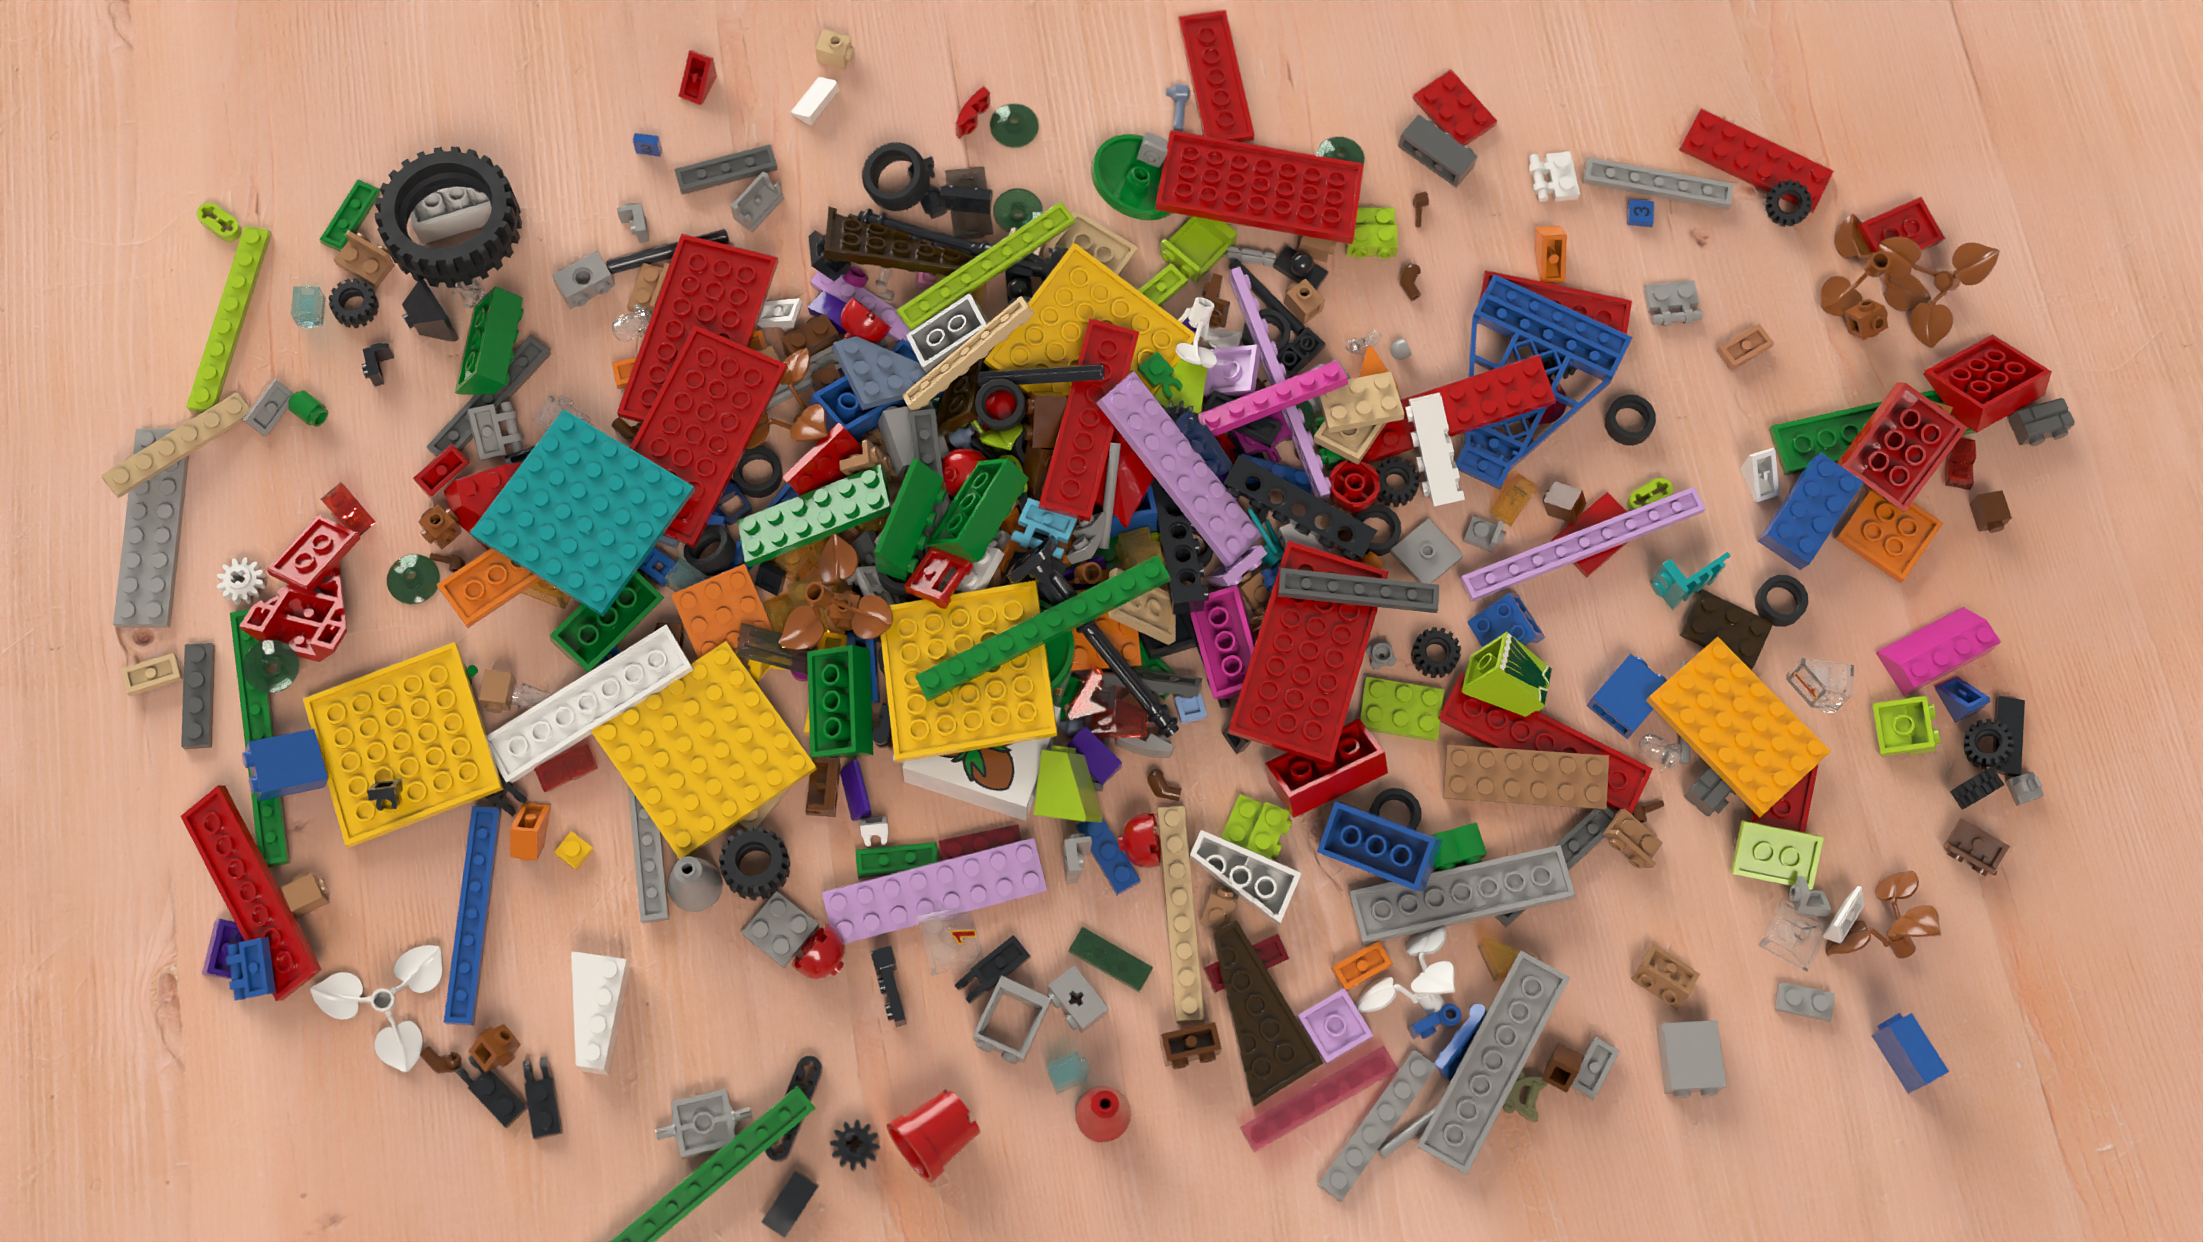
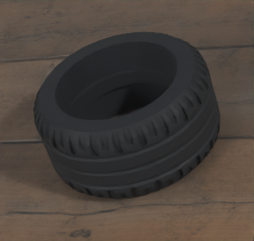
[862,142,930,211]

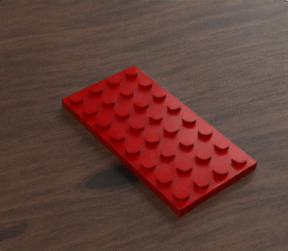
[1155,130,1364,244]
[617,234,779,423]
[630,325,788,548]
[1228,541,1389,766]

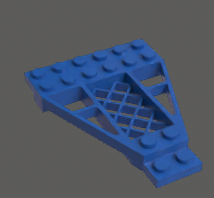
[1456,274,1633,490]

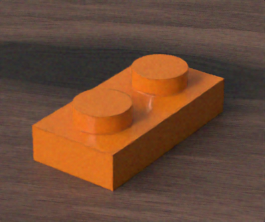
[1331,941,1393,991]

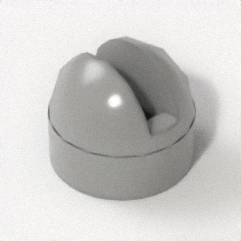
[1390,338,1411,360]

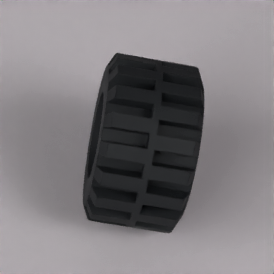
[719,826,791,900]

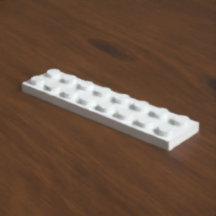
[487,625,694,783]

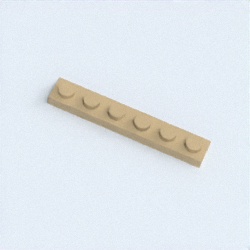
[902,296,1034,411]
[101,392,250,499]

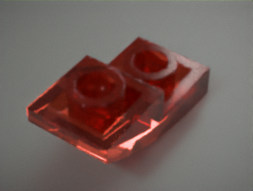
[1945,437,1976,490]
[534,744,598,792]

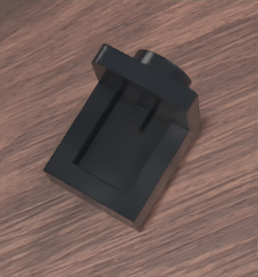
[362,343,394,387]

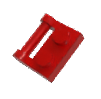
[904,547,974,609]

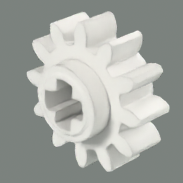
[217,557,266,605]

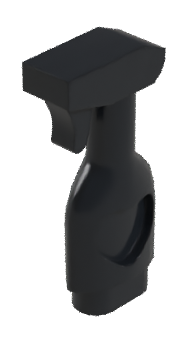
[908,156,947,219]

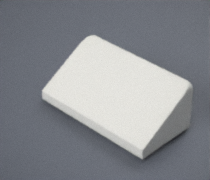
[791,77,839,126]
[1823,886,1865,943]

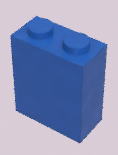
[1587,654,1667,740]
[242,729,328,801]
[1871,1013,1949,1093]

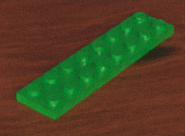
[1769,390,1975,475]

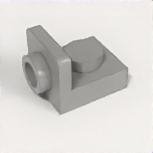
[1137,132,1168,168]
[617,203,649,243]
[1463,516,1506,553]

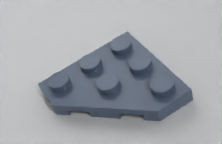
[832,336,927,410]

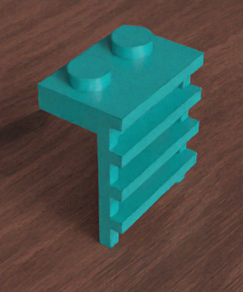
[1650,552,1731,610]

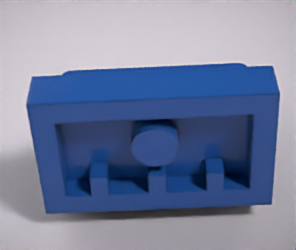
[1468,593,1546,647]

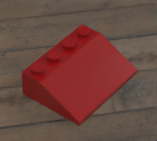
[1923,334,2052,433]
[1837,382,1968,512]

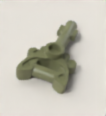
[1503,1071,1548,1122]

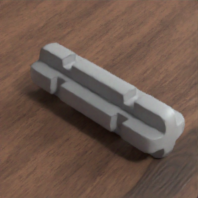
[1227,245,1276,267]

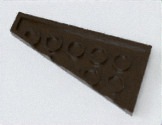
[823,207,976,276]
[1212,920,1324,1107]

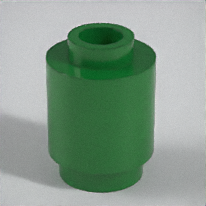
[288,390,328,427]

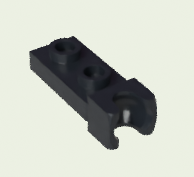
[871,946,907,1027]

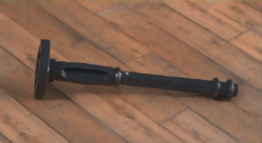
[858,208,1069,281]
[1006,535,1179,738]

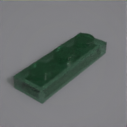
[1068,927,1153,993]

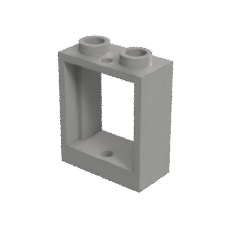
[973,975,1052,1064]

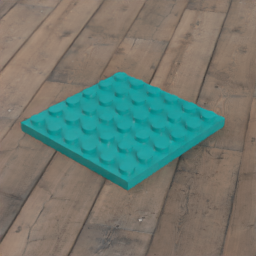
[470,409,695,616]

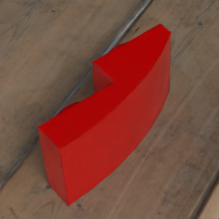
[955,86,990,139]

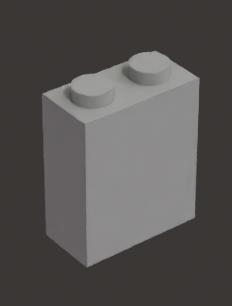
[877,402,950,477]
[1656,1020,1726,1098]

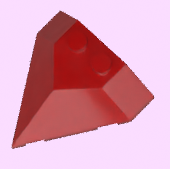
[1095,427,1154,529]
[443,462,523,550]
[239,563,347,662]

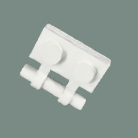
[1529,151,1580,202]

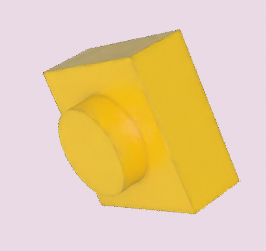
[554,831,594,871]

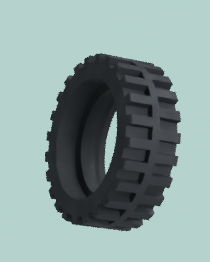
[374,146,522,288]

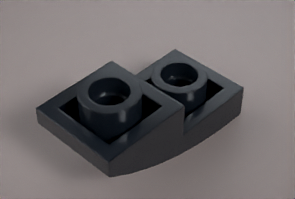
[1276,327,1326,378]
[761,1170,819,1238]

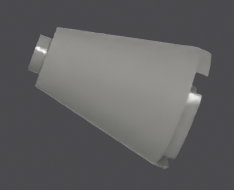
[668,857,723,912]

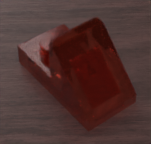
[320,482,376,536]
[1067,665,1108,720]
[1091,699,1148,738]

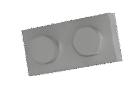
[243,379,294,436]
[1775,982,1835,1022]
[1571,1037,1620,1100]

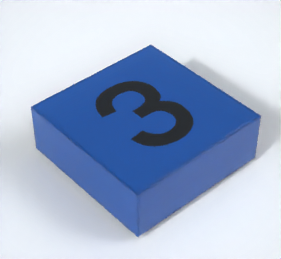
[633,133,662,157]
[1627,199,1654,227]

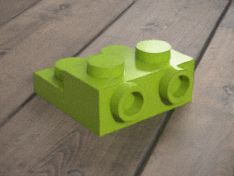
[1346,207,1398,259]
[1872,696,1941,757]
[1221,794,1292,860]

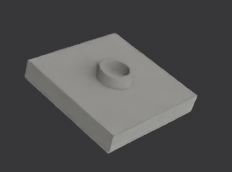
[1390,519,1464,584]

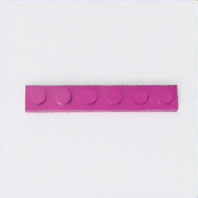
[1198,360,1348,436]

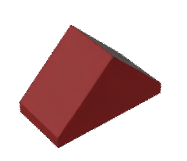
[678,50,717,105]

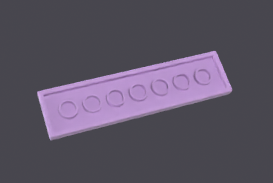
[1097,372,1262,567]
[822,838,1047,944]

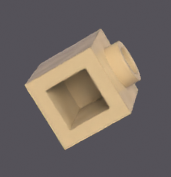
[815,29,855,70]

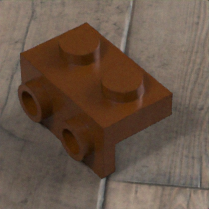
[1202,273,1230,328]
[1944,818,2010,876]

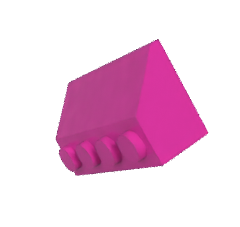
[1190,585,1256,699]
[1876,607,2001,697]

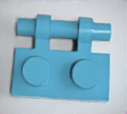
[1011,498,1077,559]

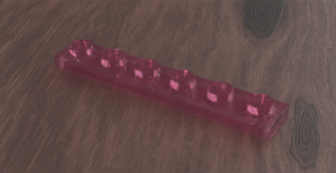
[1240,1045,1398,1153]

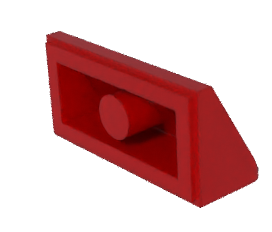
[413,444,470,499]

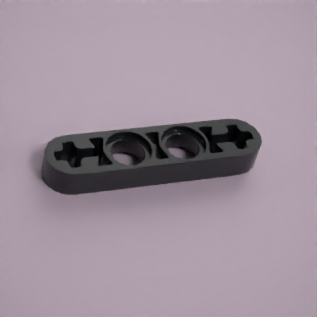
[765,1056,823,1162]

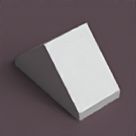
[1740,448,1780,503]

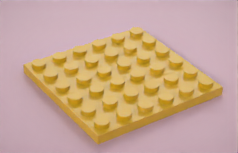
[984,243,1195,403]
[881,580,1058,763]
[591,641,817,860]
[303,642,504,848]

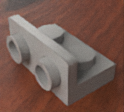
[1062,834,1092,884]

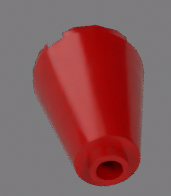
[1075,1086,1131,1142]

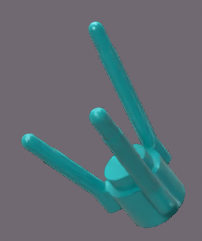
[1247,508,1285,569]

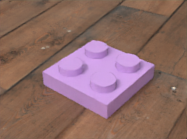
[1204,345,1261,399]
[1205,545,1267,588]
[1297,988,1374,1065]

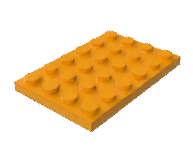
[1646,637,1831,817]

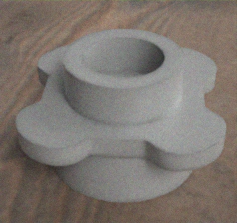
[1367,642,1396,670]

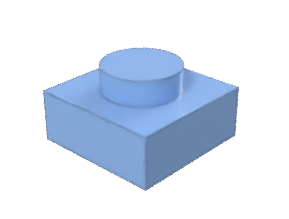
[1174,692,1207,724]

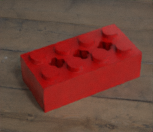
[1265,718,1388,818]

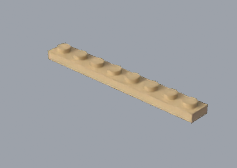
[1157,806,1204,1023]

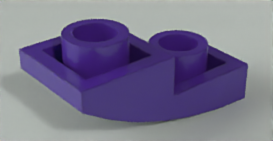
[807,291,847,334]

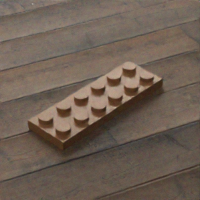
[1444,745,1609,810]

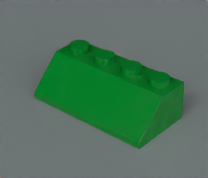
[455,286,524,395]
[874,458,947,581]
[926,458,1029,563]
[550,571,664,673]
[807,645,874,758]

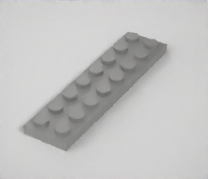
[113,429,189,628]
[1349,845,1575,945]
[1416,950,1570,1175]

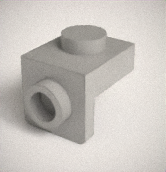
[1789,876,1831,917]

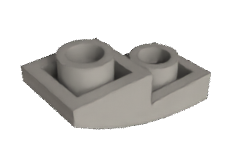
[1067,512,1106,564]
[1116,729,1174,758]

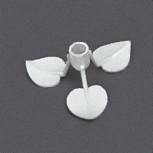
[1176,297,1242,368]
[1355,926,1455,1014]
[311,945,443,1072]

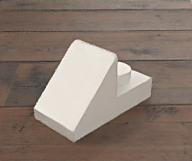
[757,299,803,333]

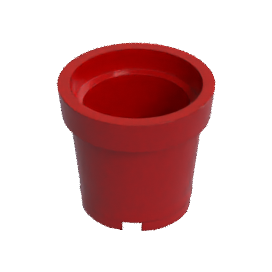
[886,1089,980,1183]

